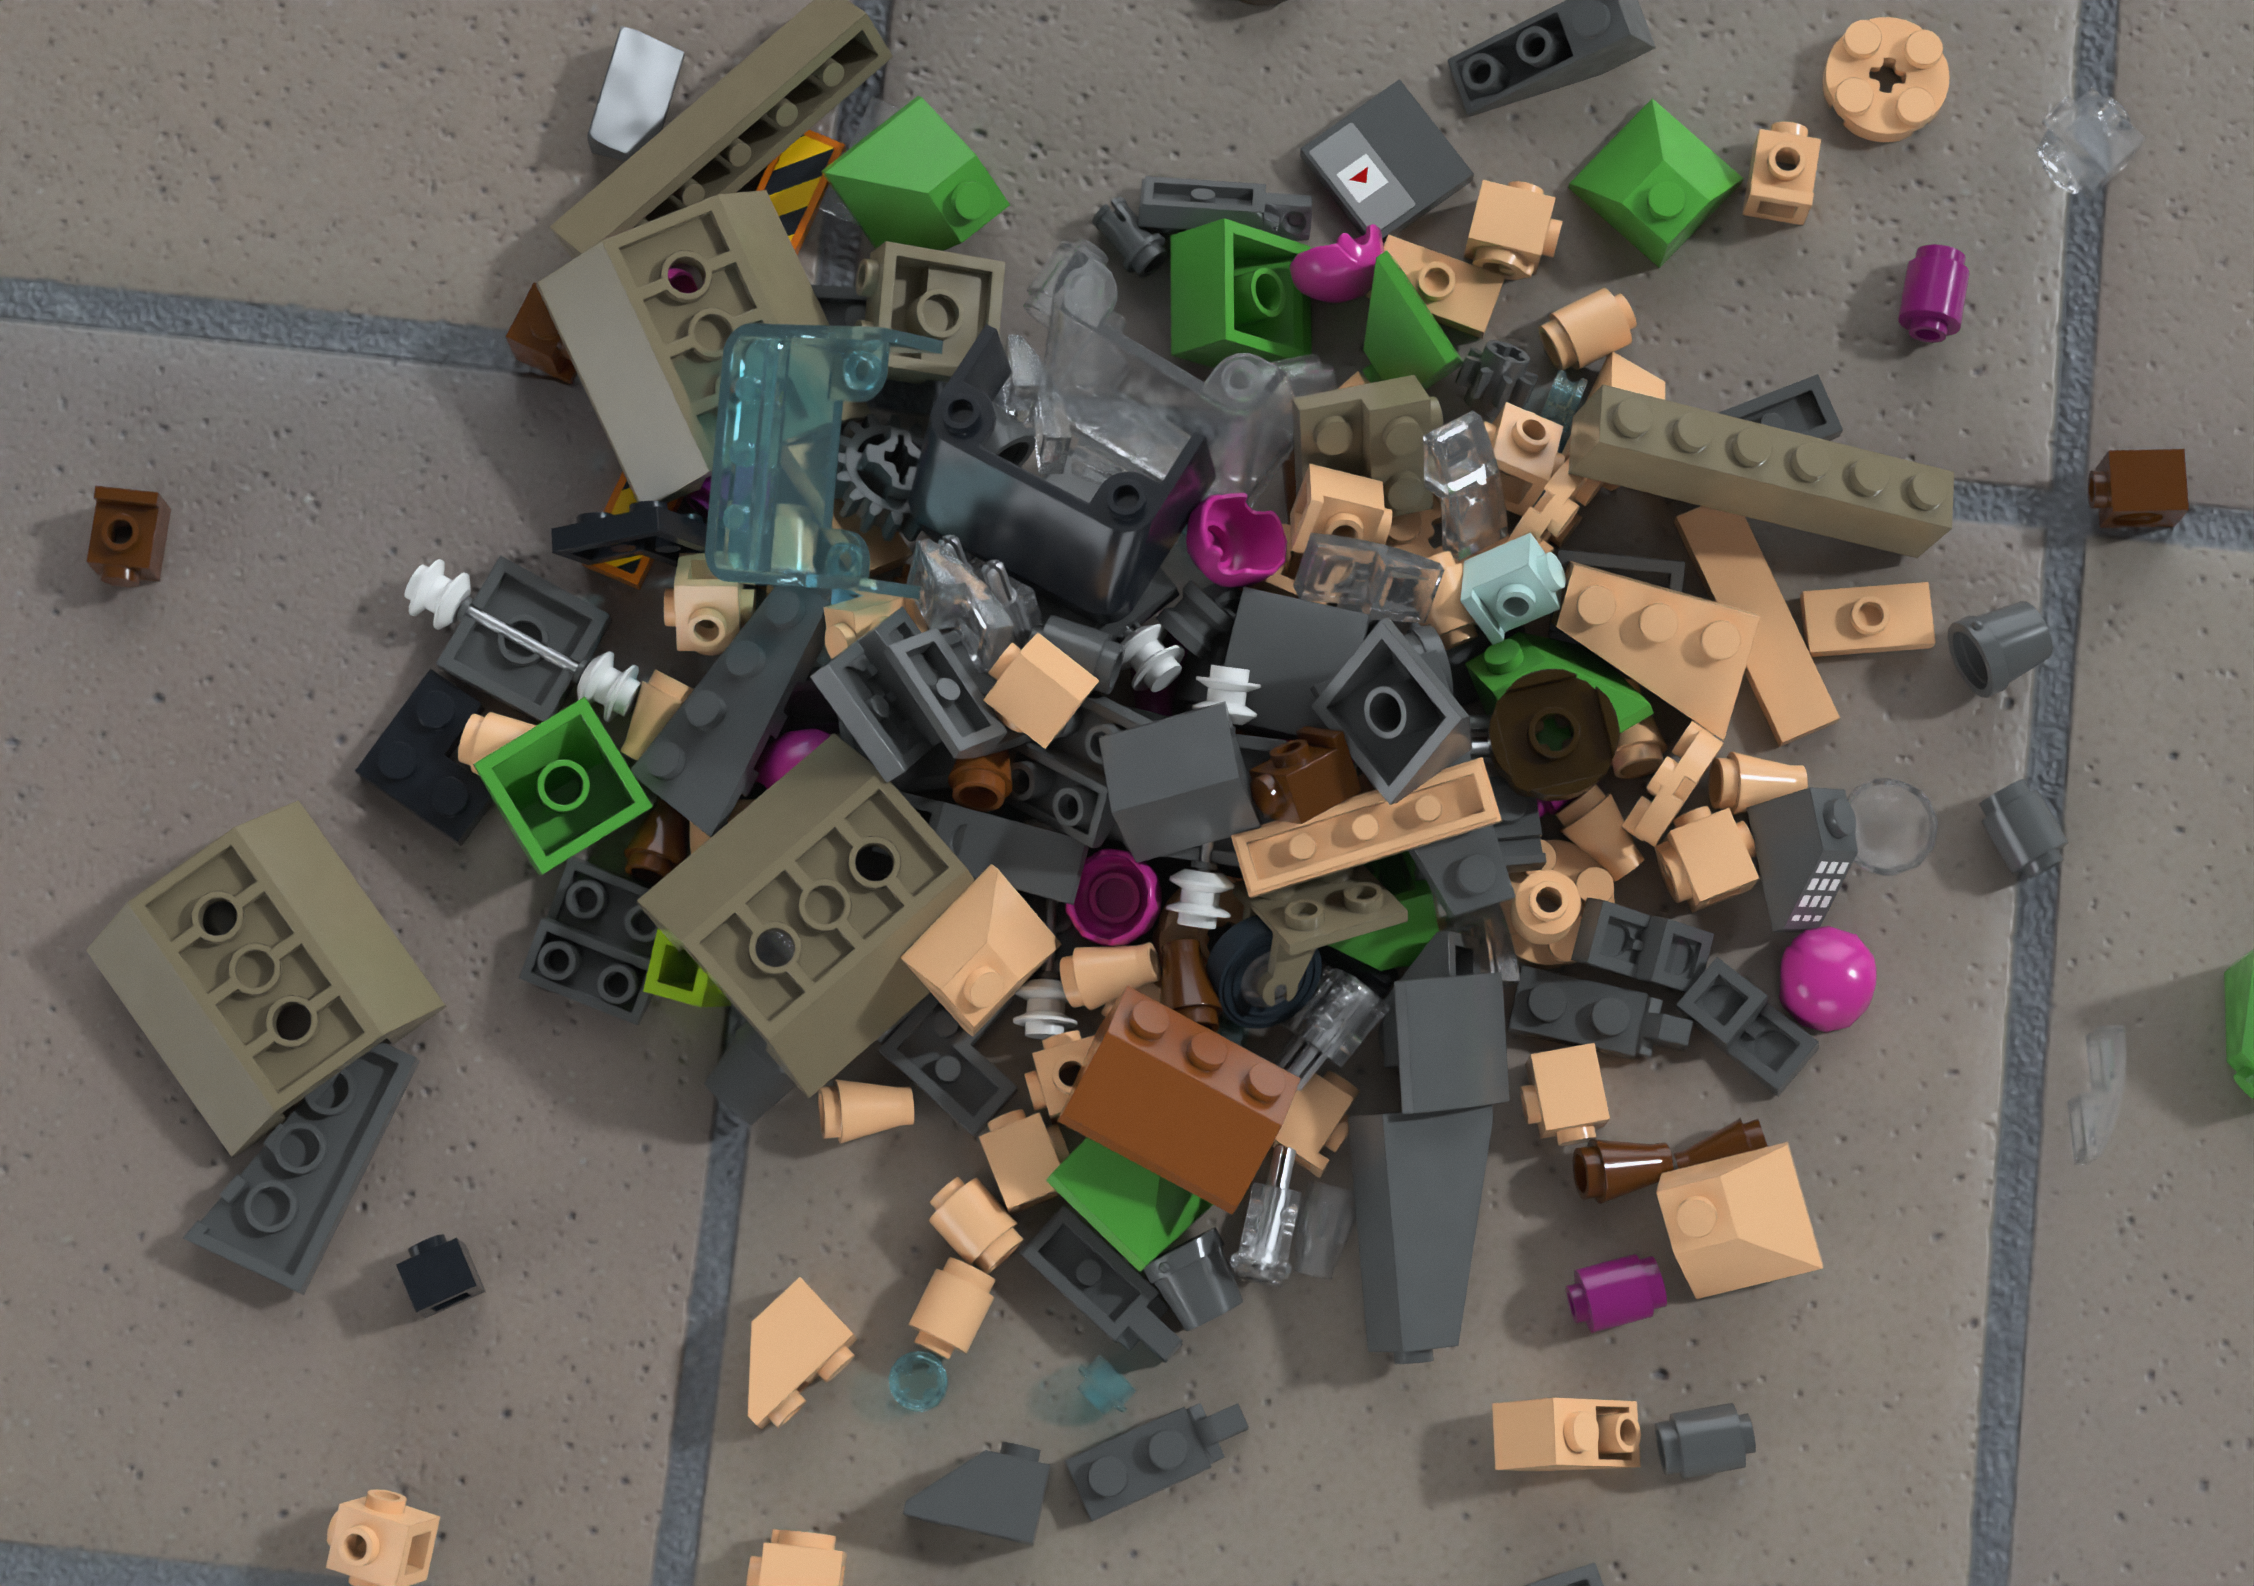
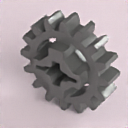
[821,414,924,542]

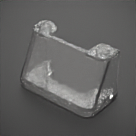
[1039,250,1295,508]

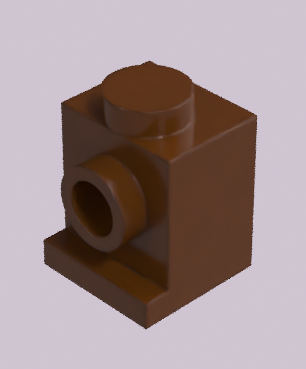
[506,282,577,384]
[86,486,171,588]
[1249,726,1362,824]

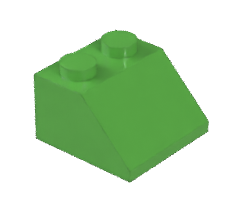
[1170,218,1312,368]
[473,697,653,875]

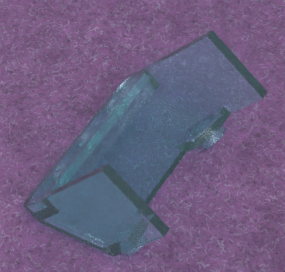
[705,323,943,599]

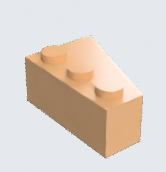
[1551,561,1760,741]

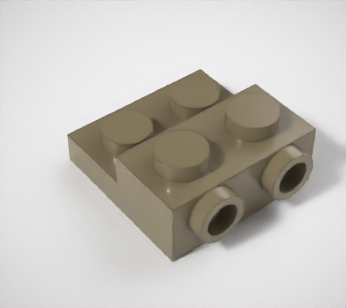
[851,241,1005,384]
[1292,375,1445,517]

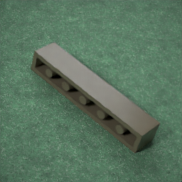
[550,0,893,259]
[1568,385,1954,558]

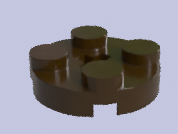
[1487,669,1620,801]

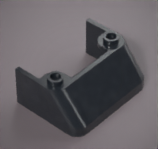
[909,324,1216,624]

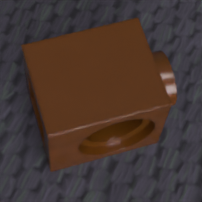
[2088,449,2189,528]

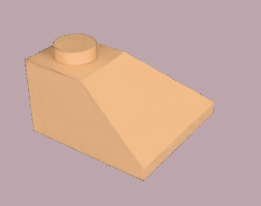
[900,864,1062,1037]
[1656,1142,1823,1299]

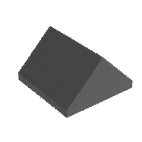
[1311,618,1472,805]
[1099,701,1262,863]

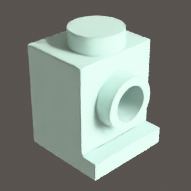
[1460,532,1566,645]

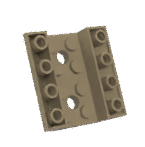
[536,190,871,503]
[636,733,975,1099]
[86,800,447,1158]

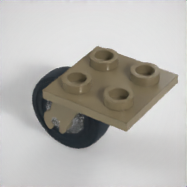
[1206,864,1408,1029]

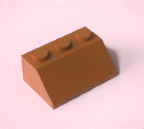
[1058,985,1301,1214]

